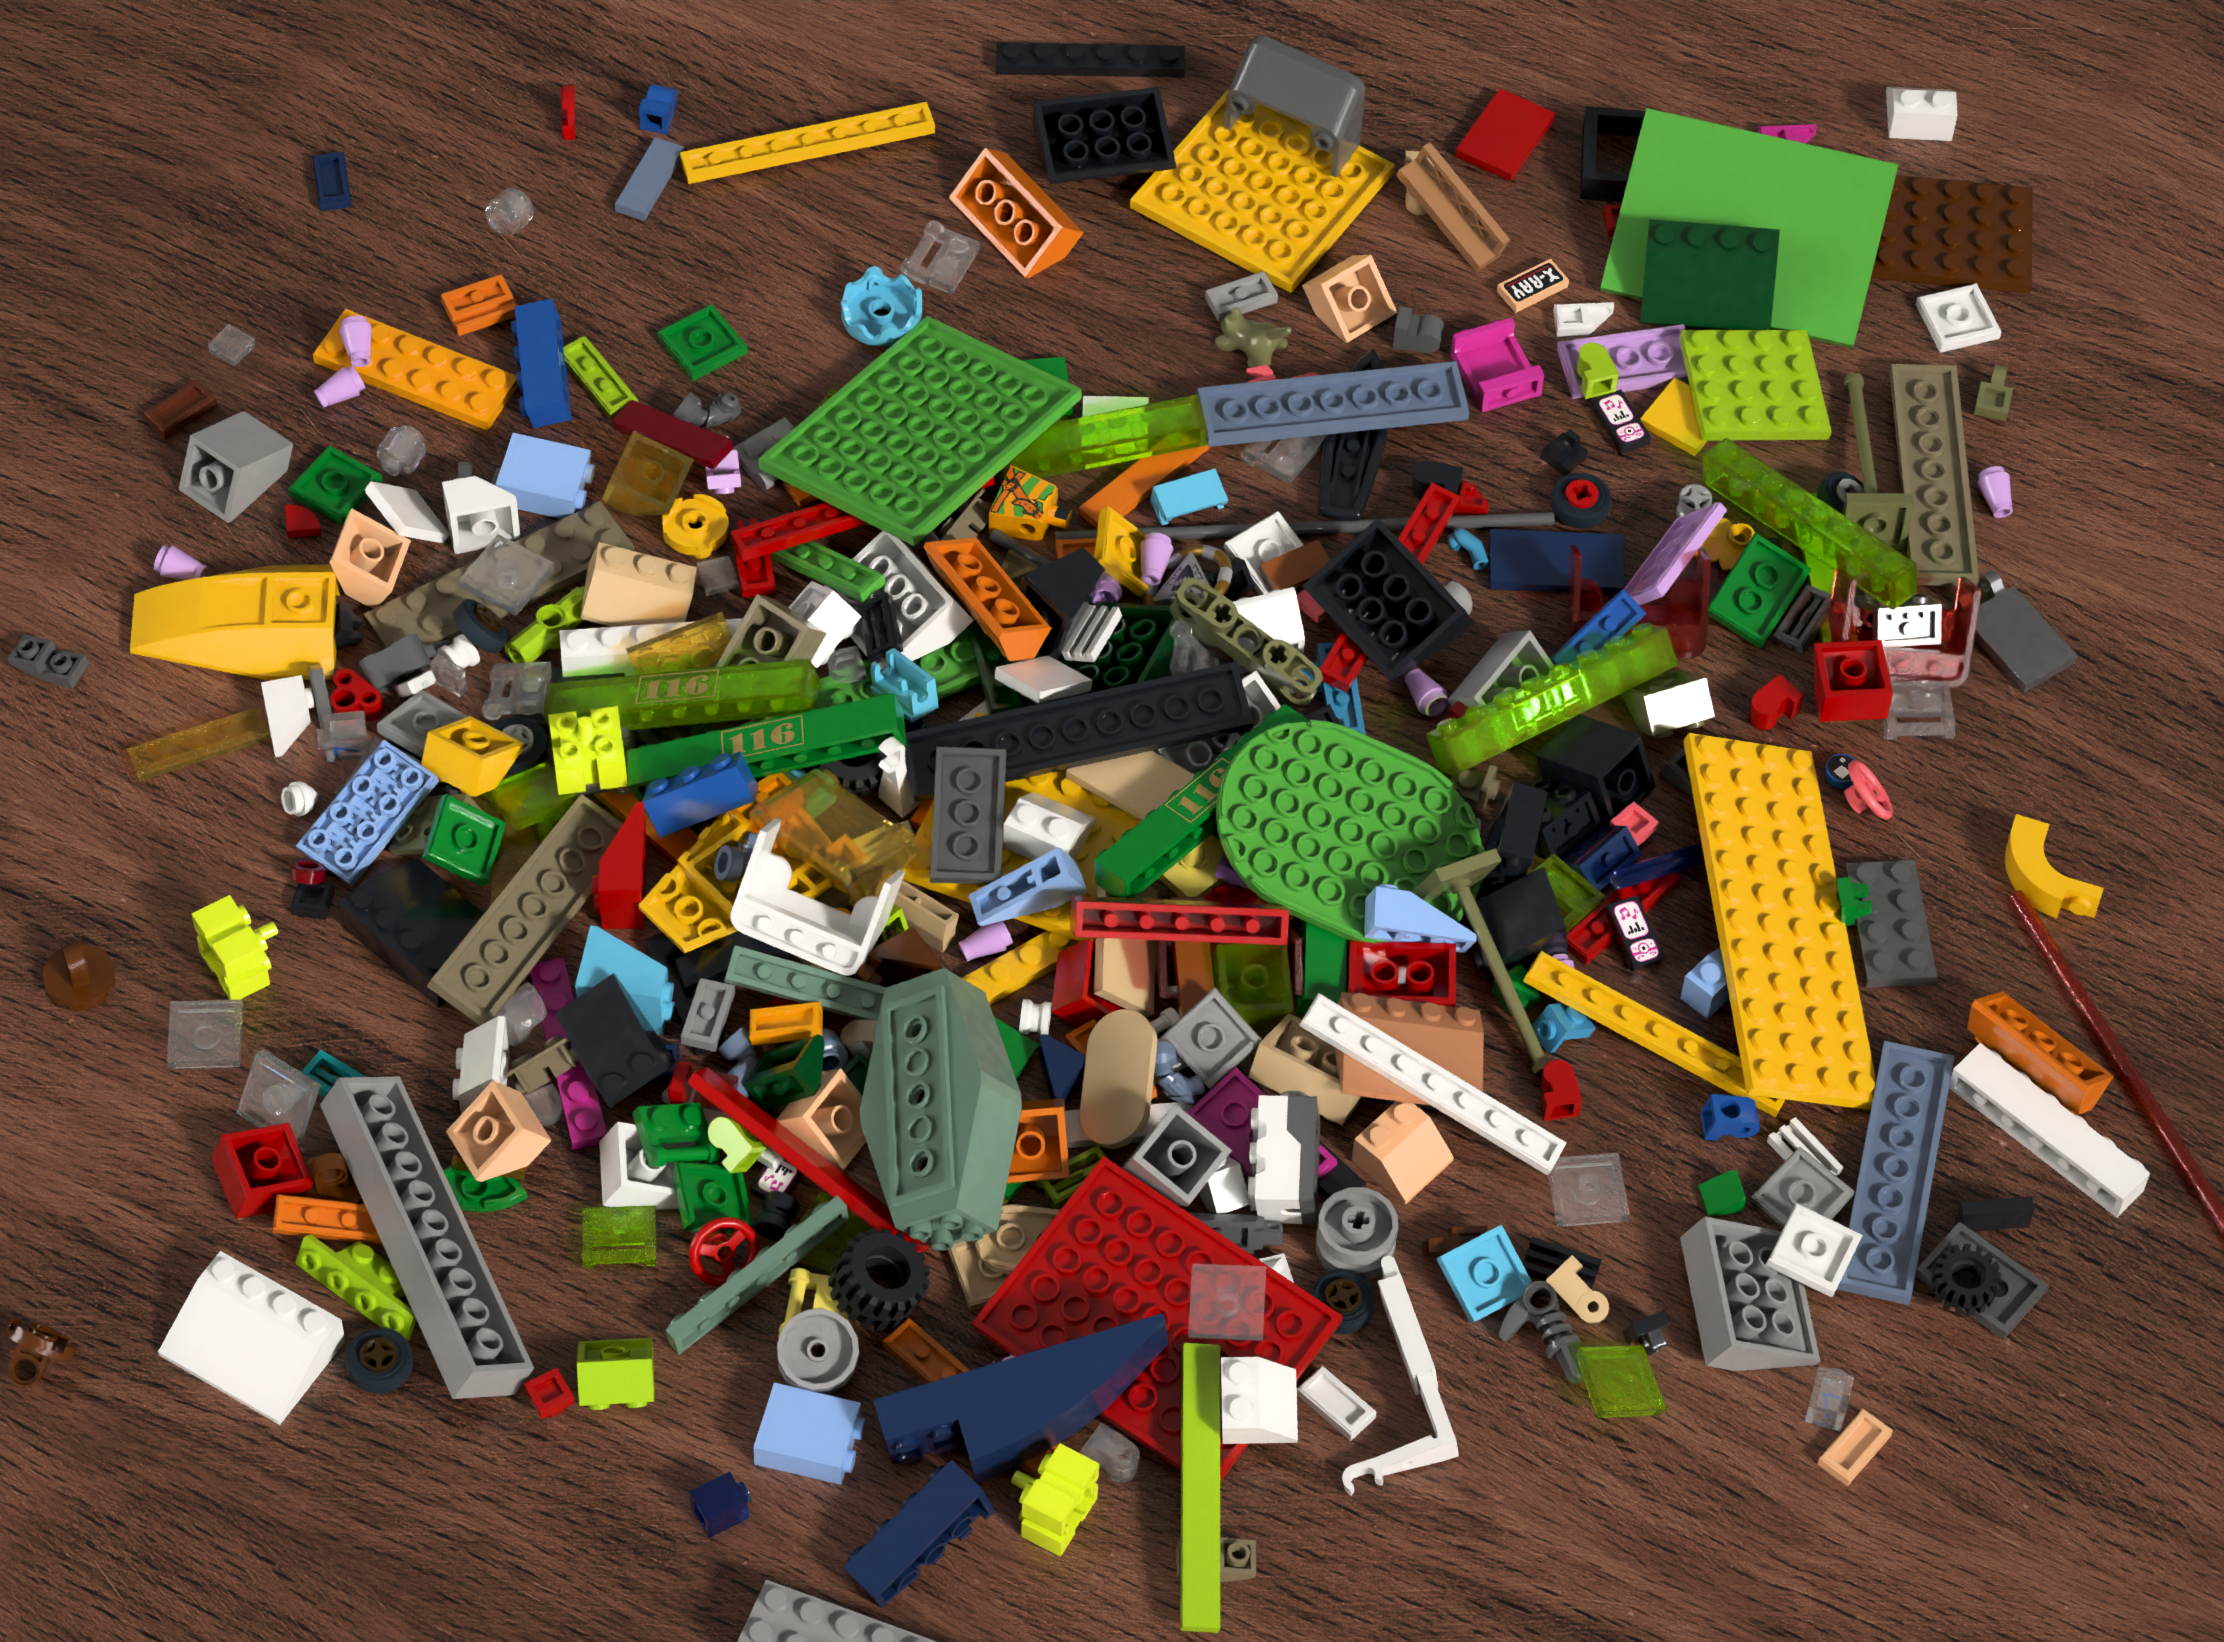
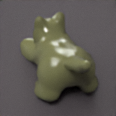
[1215,307,1291,368]

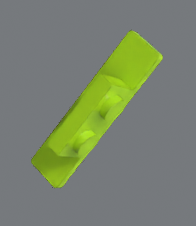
[295,1234,417,1341]

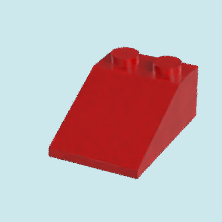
[592,802,647,929]
[1348,941,1456,1007]

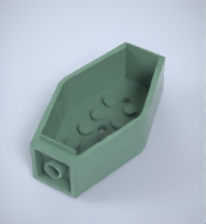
[860,968,1022,1251]

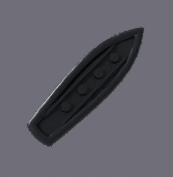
[1318,349,1389,521]

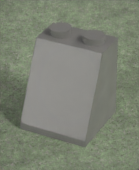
[178,411,293,523]
[1121,1104,1232,1206]

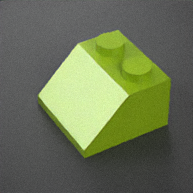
[577,1337,655,1410]

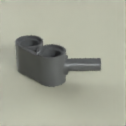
[359,634,452,693]

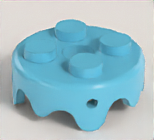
[841,266,922,347]

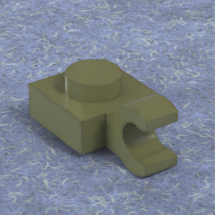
[1974,365,2013,421]

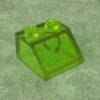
[1211,944,1294,1025]

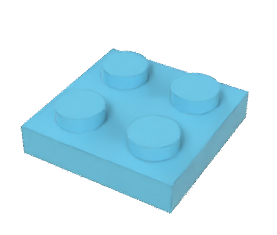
[1436,1224,1532,1324]

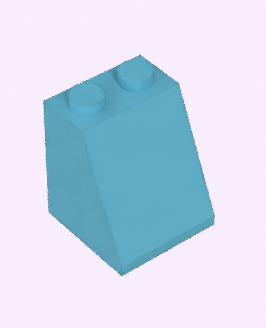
[575,925,675,1036]

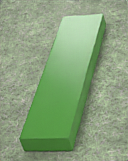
[770,541,886,603]

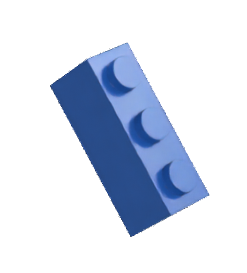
[642,751,759,838]

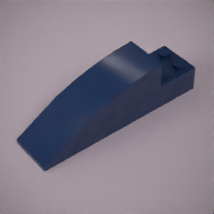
[873,1313,1169,1483]

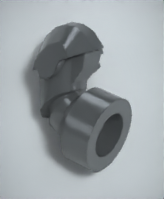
[673,392,741,428]

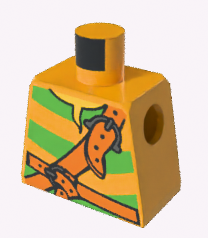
[989,465,1072,541]

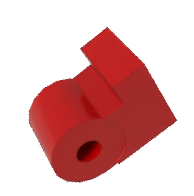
[1748,674,1804,730]
[1540,1060,1582,1121]

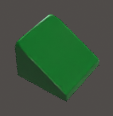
[1698,1169,1746,1218]

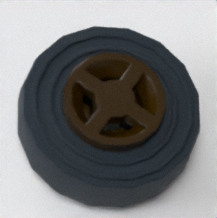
[453,599,510,653]
[1311,1269,1376,1335]
[346,1328,414,1394]

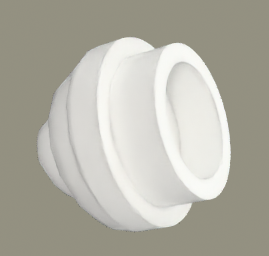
[281,781,319,817]

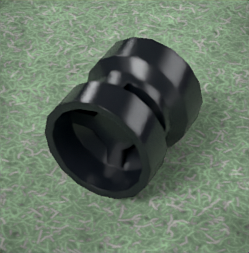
[754,1191,800,1241]

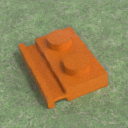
[441,274,518,336]

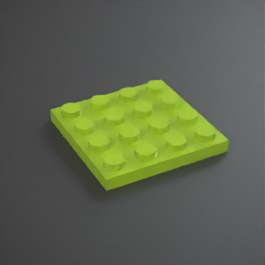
[1679,330,1832,441]

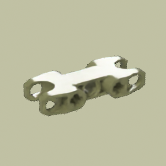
[1170,578,1323,708]

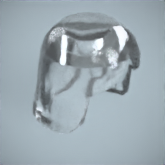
[493,982,547,1046]

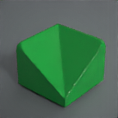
[1491,964,1541,1015]

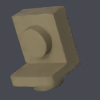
[1450,764,1501,811]

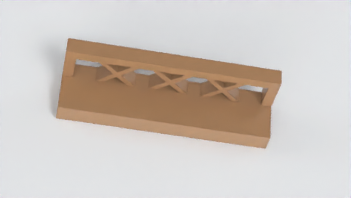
[1396,142,1510,272]

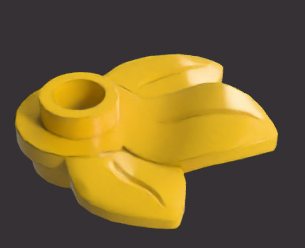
[1694,518,1755,571]

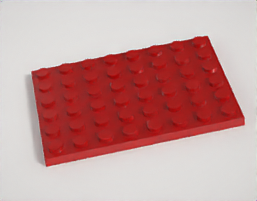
[972,1156,1343,1482]

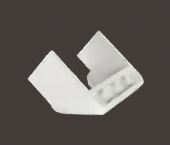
[731,818,905,976]

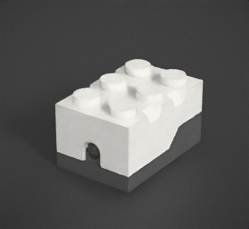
[1248,1091,1321,1224]

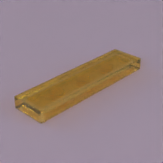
[127,706,271,782]

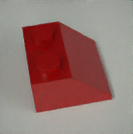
[1813,640,1893,722]
[1051,939,1125,1028]
[211,1123,314,1219]

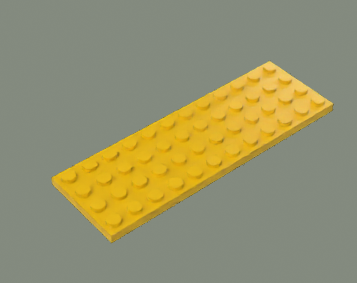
[1683,733,1876,1110]

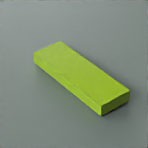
[563,335,638,420]

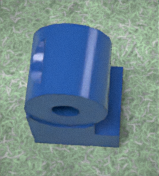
[639,84,678,135]
[1700,1094,1760,1140]

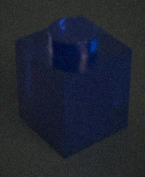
[690,1472,751,1538]

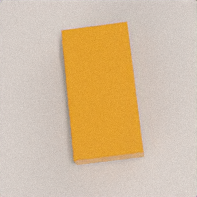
[749,1001,823,1045]

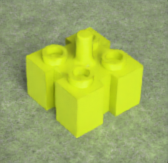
[548,706,628,795]
[192,895,278,1003]
[1011,1443,1099,1557]

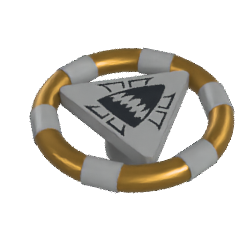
[1142,545,1233,618]

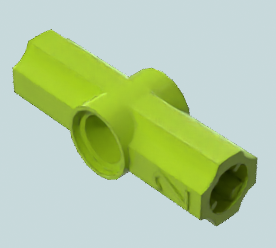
[505,586,585,667]

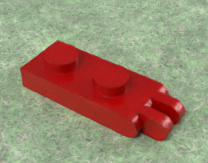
[733,518,776,598]

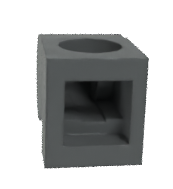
[1393,306,1444,353]

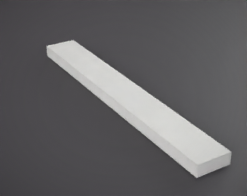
[1299,993,1566,1175]

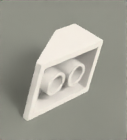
[599,1122,718,1211]

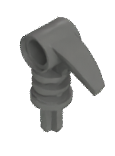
[1499,1281,1588,1384]

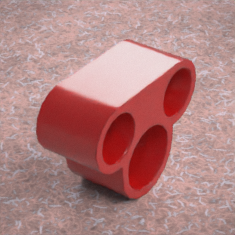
[330,669,383,724]

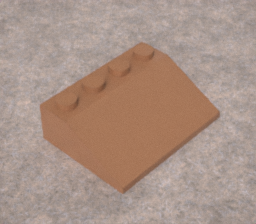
[1335,992,1484,1105]

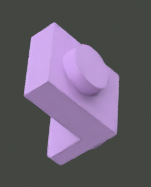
[705,449,741,494]

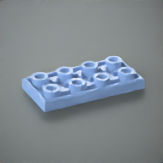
[296,740,439,887]

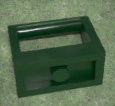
[743,1034,825,1111]

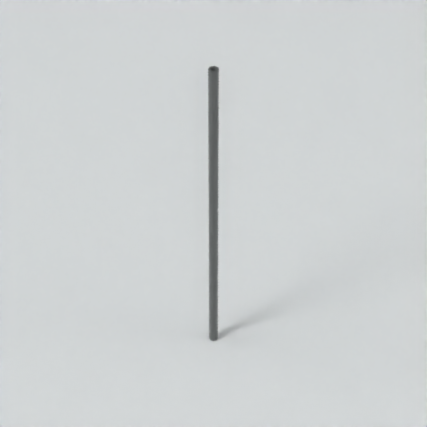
[1055,512,1555,542]

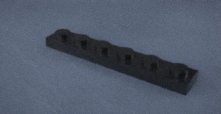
[996,42,1185,78]

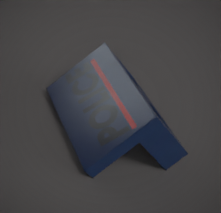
[1555,825,1642,894]

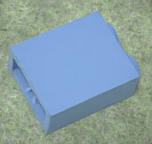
[495,433,595,519]
[753,1383,866,1485]

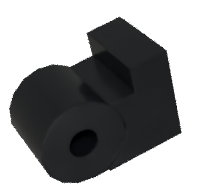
[1412,461,1463,499]

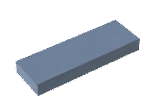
[615,137,684,221]

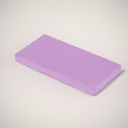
[1557,324,1689,399]
[1624,502,1727,606]

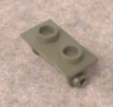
[938,489,993,541]
[505,1034,579,1094]

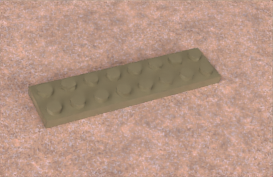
[1890,364,1979,587]
[364,501,634,649]
[427,794,622,1026]

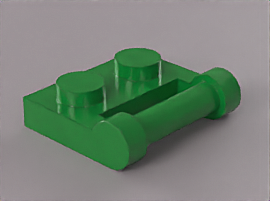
[632,1103,720,1168]

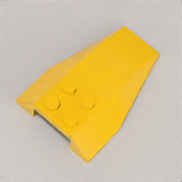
[638,773,869,954]

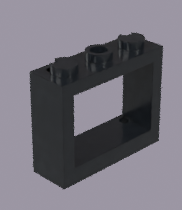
[1580,106,1646,202]
[1475,782,1548,901]

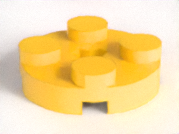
[662,494,729,559]

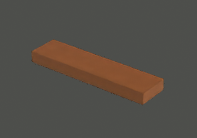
[1170,897,1214,1018]

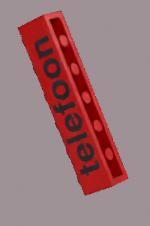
[1070,896,1289,945]

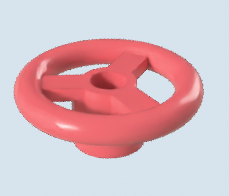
[1844,760,1893,820]

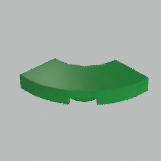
[443,1164,528,1212]

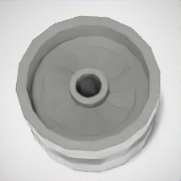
[1316,1187,1398,1280]
[777,1308,859,1395]

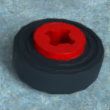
[1551,472,1611,529]

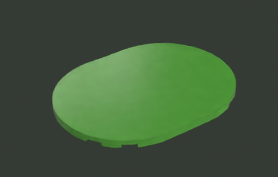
[1216,720,1485,943]

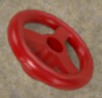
[688,1217,759,1287]

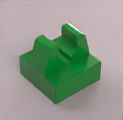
[1836,877,1872,926]

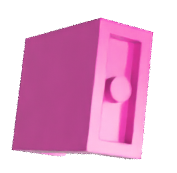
[1450,318,1544,413]

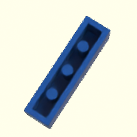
[511,298,572,428]

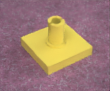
[1158,834,1225,897]

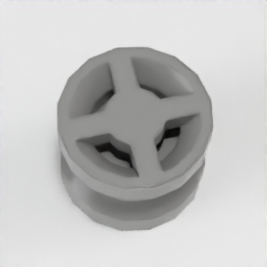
[1676,484,1712,518]

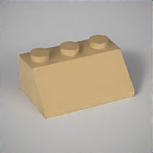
[580,542,697,627]
[1248,1013,1363,1125]

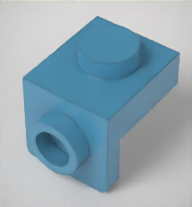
[1532,1003,1596,1053]

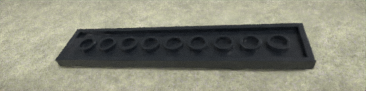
[905,661,1254,802]

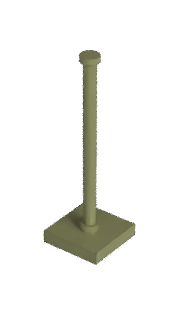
[1837,373,1914,550]
[1412,848,1551,1074]

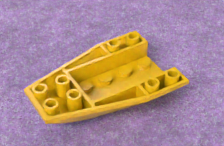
[130,564,341,680]

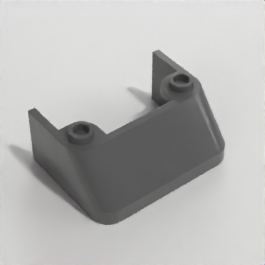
[1224,35,1365,177]

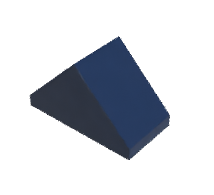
[1038,1034,1086,1107]

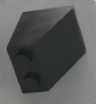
[1019,547,1105,661]
[1535,713,1656,825]
[1461,867,1569,982]

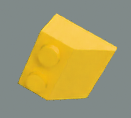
[421,716,524,797]

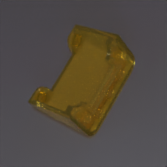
[749,768,918,907]

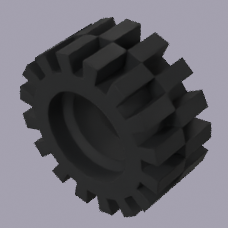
[1931,1244,2001,1316]

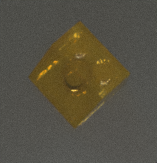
[601,431,694,516]

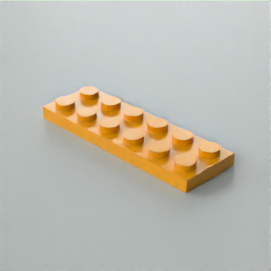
[313,309,518,431]

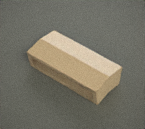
[872,871,959,953]

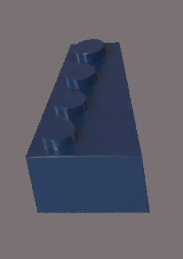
[843,1460,996,1608]

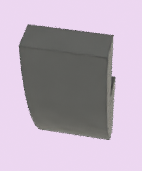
[7,634,89,689]

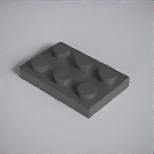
[1915,1221,2048,1340]

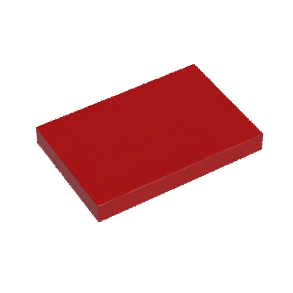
[1455,88,1556,181]

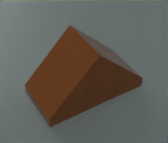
[871,926,941,981]

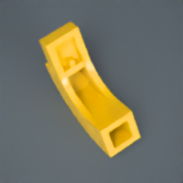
[2005,814,2104,919]

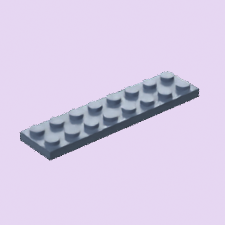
[1197,361,1469,447]
[1837,1041,1955,1305]

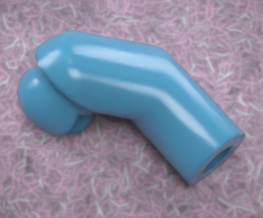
[1446,528,1489,570]

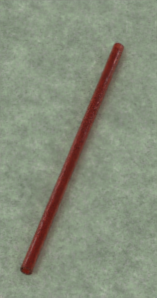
[2007,891,2224,1239]

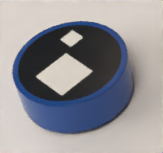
[1824,754,1856,789]

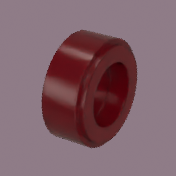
[290,860,326,884]

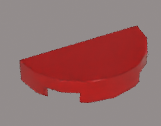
[561,84,576,140]

